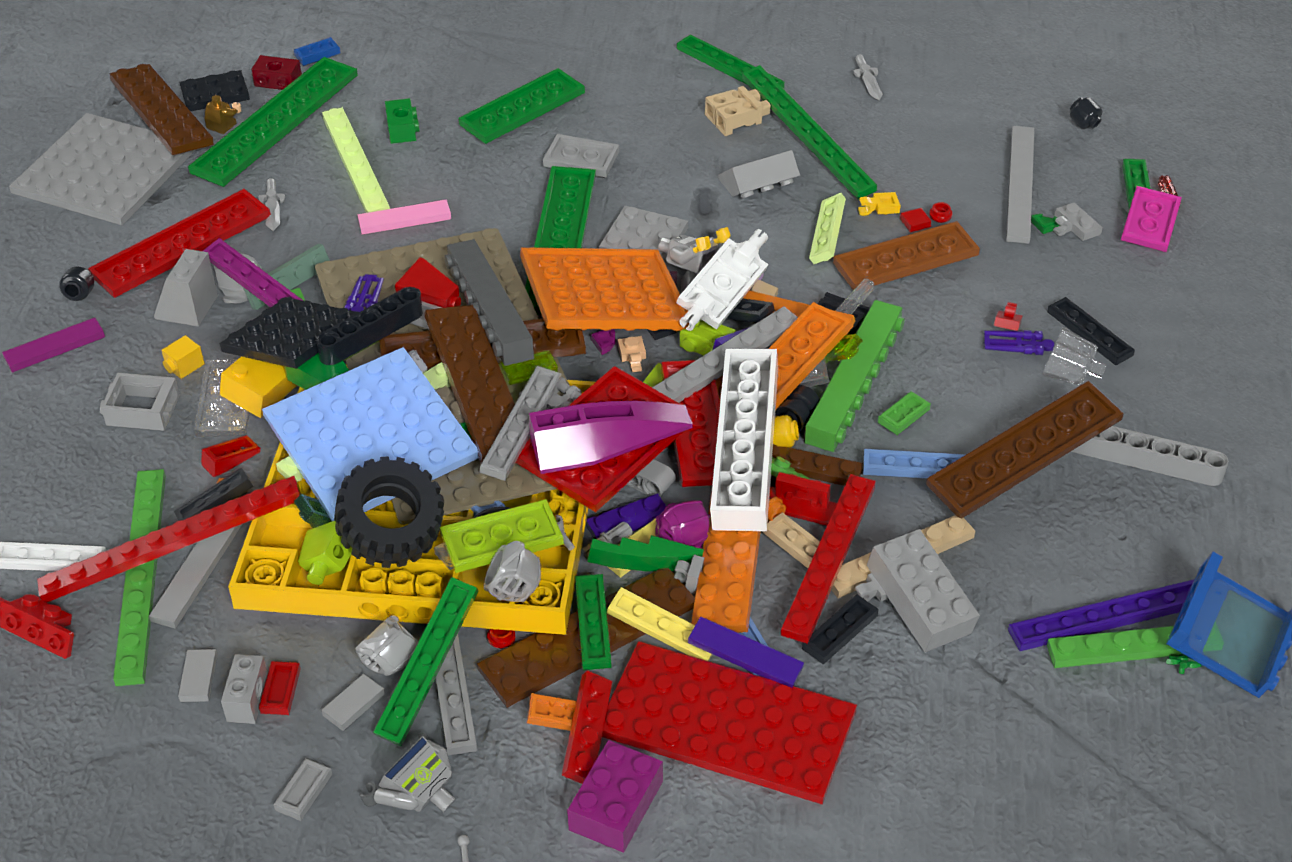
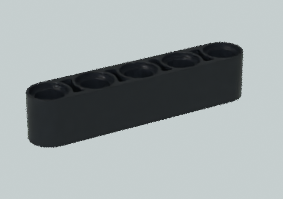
[317,287,423,365]

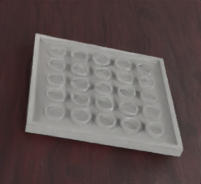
[9,113,195,225]

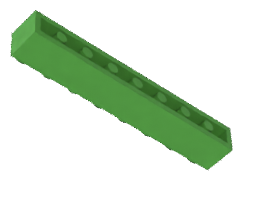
[805,300,905,452]

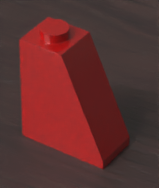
[395,257,461,308]

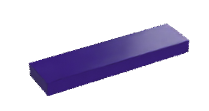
[688,617,804,688]

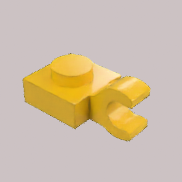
[858,192,901,216]

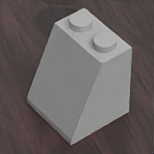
[154,249,218,327]

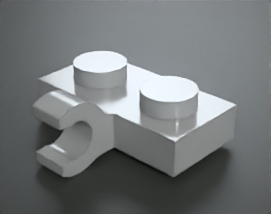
[1053,203,1103,241]

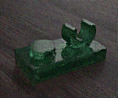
[294,494,332,528]

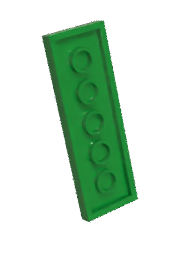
[459,68,585,144]

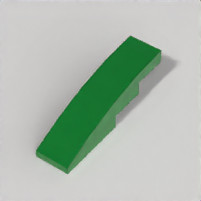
[587,535,704,571]

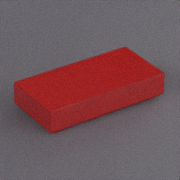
[259,661,301,715]

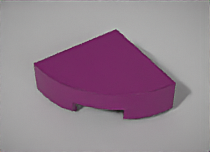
[591,329,616,355]

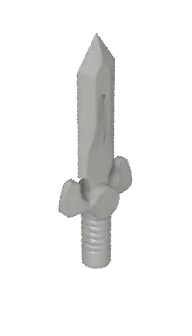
[853,54,883,100]
[258,178,285,231]

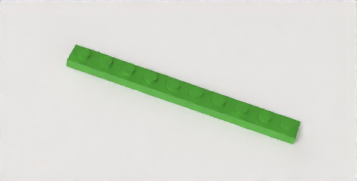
[113,469,166,686]

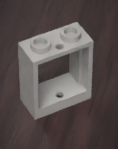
[100,373,180,431]

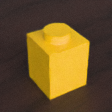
[162,335,205,379]

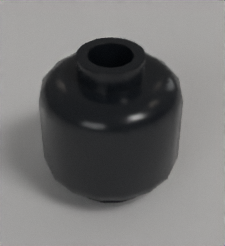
[1070,97,1103,129]
[59,266,95,301]

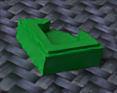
[1031,214,1060,234]

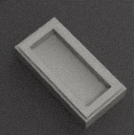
[178,649,217,702]
[322,674,385,731]
[274,758,332,821]

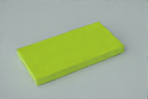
[440,499,564,573]

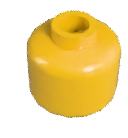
[773,415,799,448]

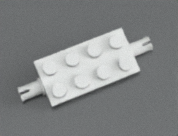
[676,229,768,331]

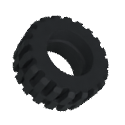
[334,456,444,568]

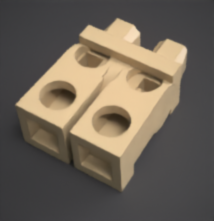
[705,86,771,136]

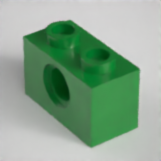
[385,98,420,144]

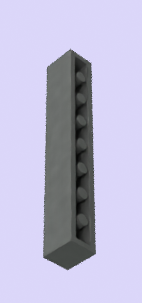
[444,239,534,366]

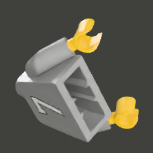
[659,227,731,273]

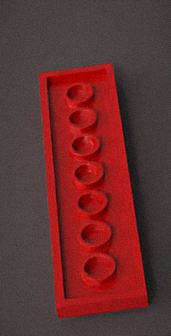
[88,189,271,298]

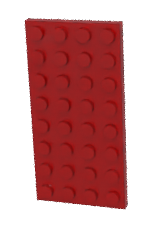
[602,641,857,805]

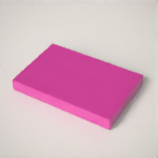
[1121,186,1182,252]

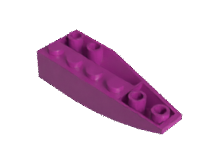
[529,401,692,474]

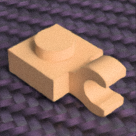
[618,336,646,372]

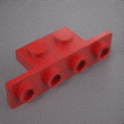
[769,472,837,526]
[0,594,74,659]

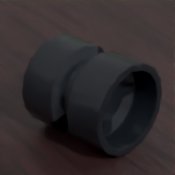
[775,385,820,432]

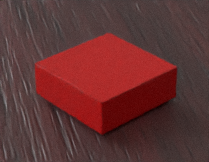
[900,208,932,233]

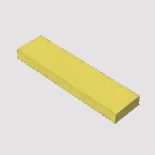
[607,587,713,661]

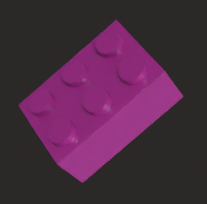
[567,740,663,853]

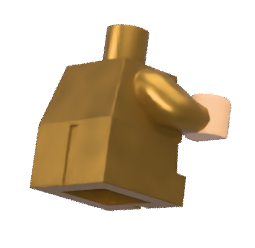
[204,95,241,135]

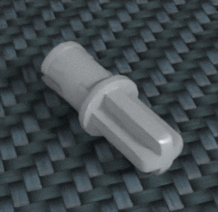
[581,522,633,560]

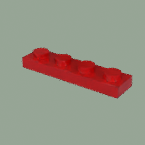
[562,670,612,784]

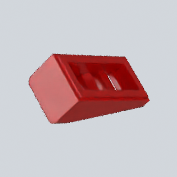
[201,435,261,477]

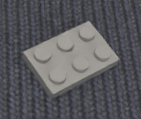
[543,134,619,178]

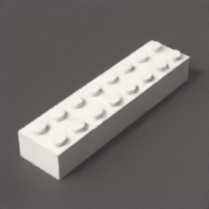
[710,349,778,531]

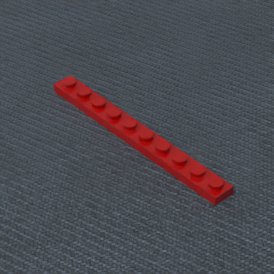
[37,476,303,603]

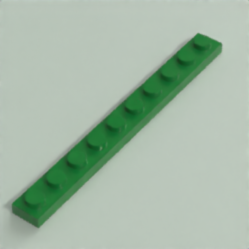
[742,65,877,200]

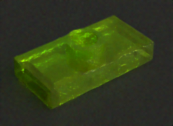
[501,351,558,385]

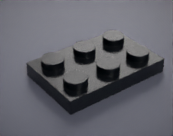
[179,70,250,111]

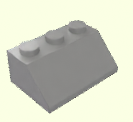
[718,150,800,199]

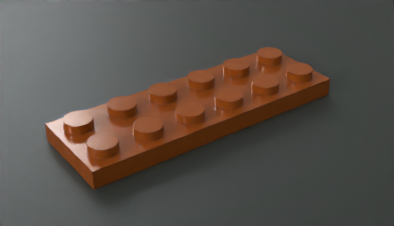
[833,221,980,292]

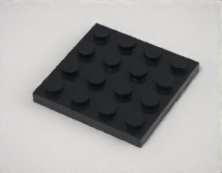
[219,297,359,369]

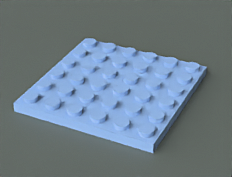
[262,347,479,521]

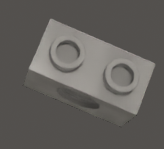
[221,654,268,724]

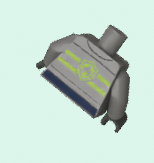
[360,733,456,813]

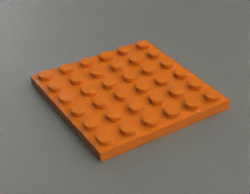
[520,248,689,331]

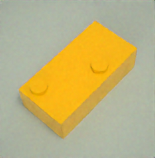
[219,356,298,418]

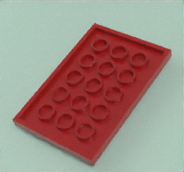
[515,366,696,513]

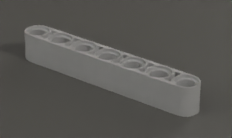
[1071,426,1229,486]

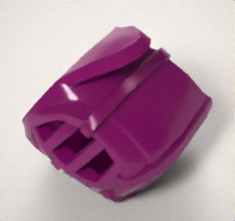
[655,500,710,549]

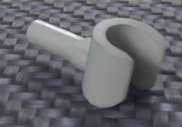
[556,515,575,551]

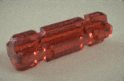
[1158,175,1181,208]

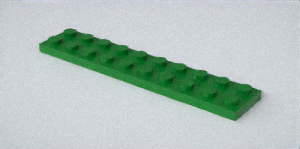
[188,57,358,187]
[525,166,596,315]

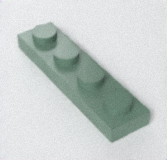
[243,244,330,310]

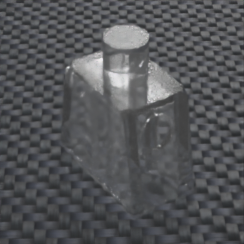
[1042,327,1107,385]

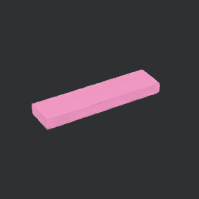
[357,199,451,234]

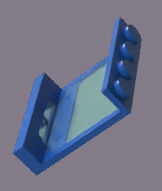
[1166,551,1292,698]

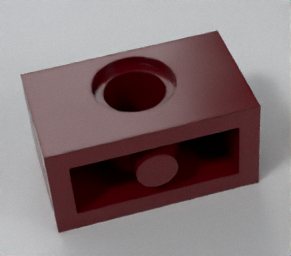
[251,55,302,90]

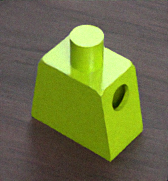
[298,521,352,585]

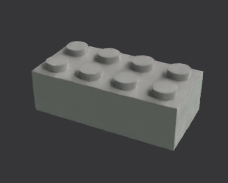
[867,529,980,652]

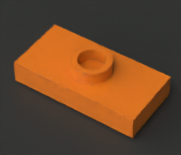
[527,693,577,731]

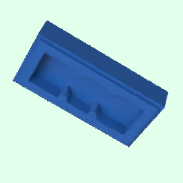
[294,37,340,66]

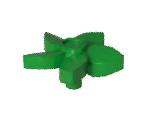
[1166,655,1201,674]

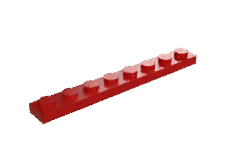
[781,474,876,644]

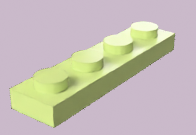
[809,193,846,264]

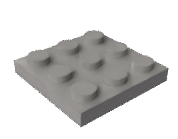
[599,206,688,265]

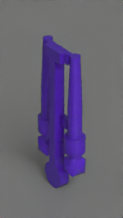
[344,274,384,312]
[984,330,1054,355]

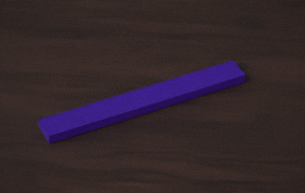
[1008,579,1226,652]

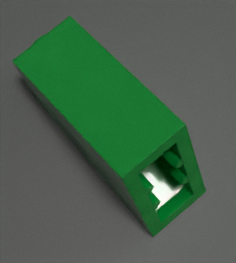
[284,353,349,390]

